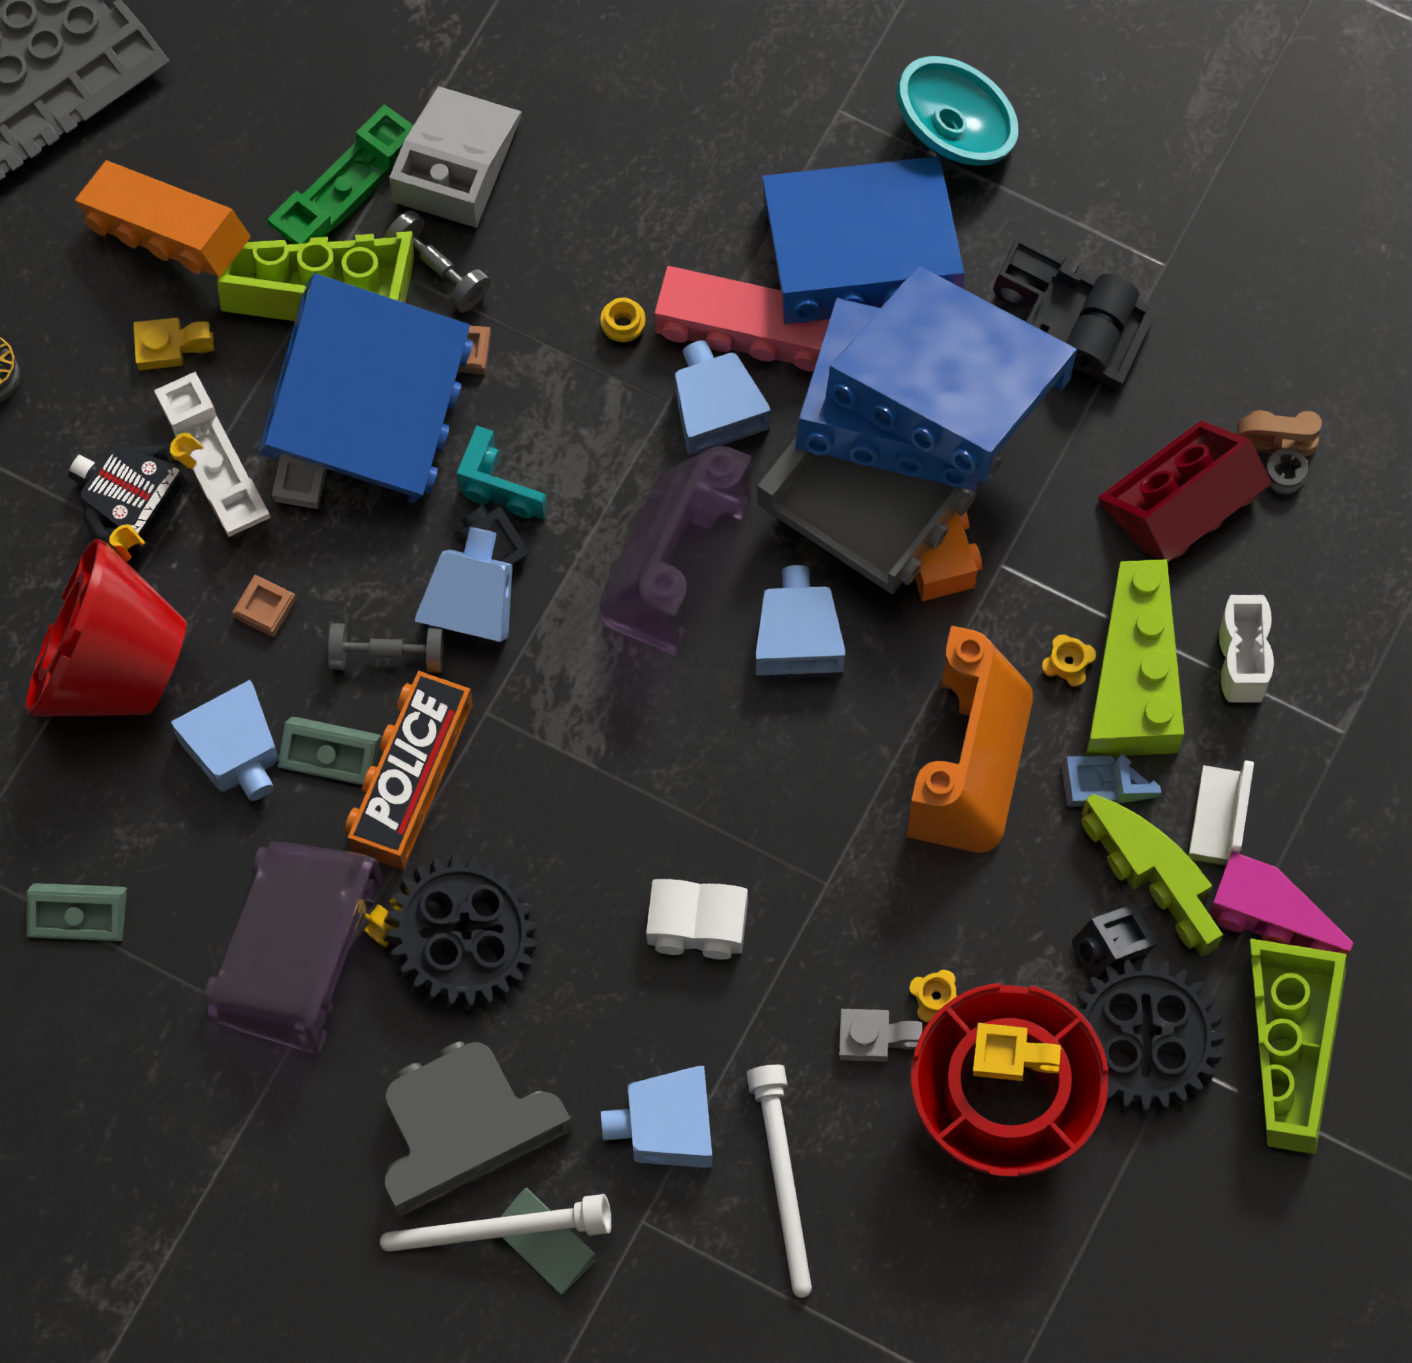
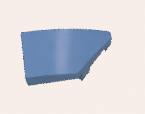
[1061,754,1161,807]

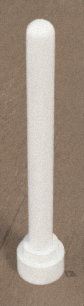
[746,1065,812,1298]
[380,1194,611,1252]

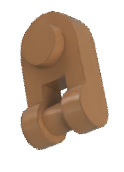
[1237,410,1322,456]

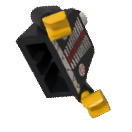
[68,433,204,561]

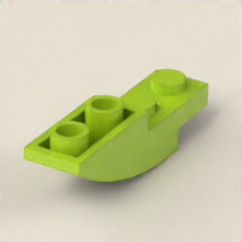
[1081,794,1223,958]

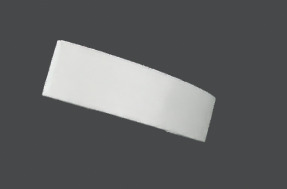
[154,372,270,537]

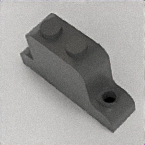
[385,1041,572,1218]

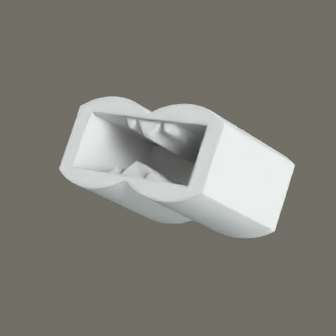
[1219,595,1274,702]
[646,879,748,959]

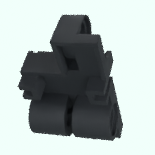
[993,237,1157,390]

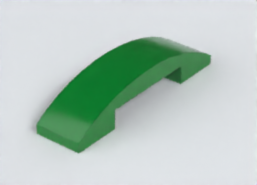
[267,104,414,244]

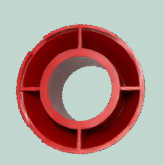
[25,539,187,717]
[911,983,1108,1176]

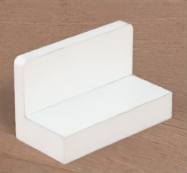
[1188,760,1254,865]

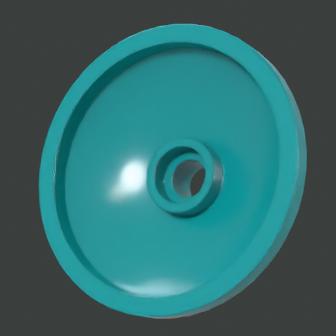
[896,56,1018,166]

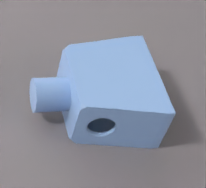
[675,341,771,456]
[415,527,512,642]
[756,565,845,675]
[171,680,279,801]
[601,1066,712,1168]

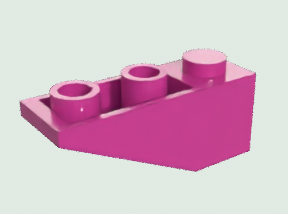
[1209,852,1353,959]

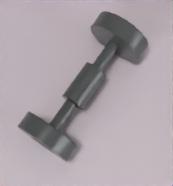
[384,210,491,313]
[328,623,444,673]

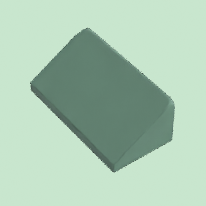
[277,717,381,785]
[27,883,127,941]
[501,1188,596,1296]

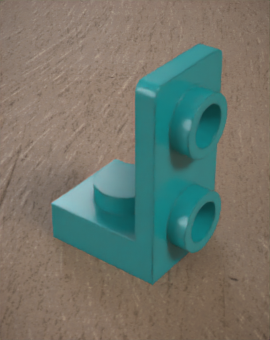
[457,426,547,519]

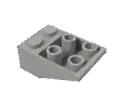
[389,86,522,228]

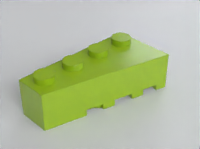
[217,231,414,321]
[1086,559,1184,757]
[1250,939,1346,1154]

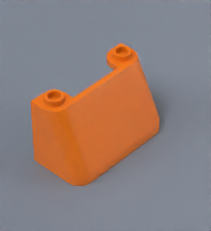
[906,626,1033,853]

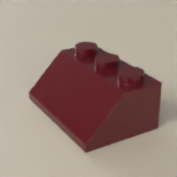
[1097,420,1272,562]

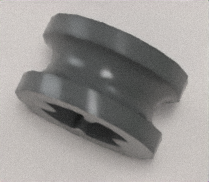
[1266,448,1308,494]

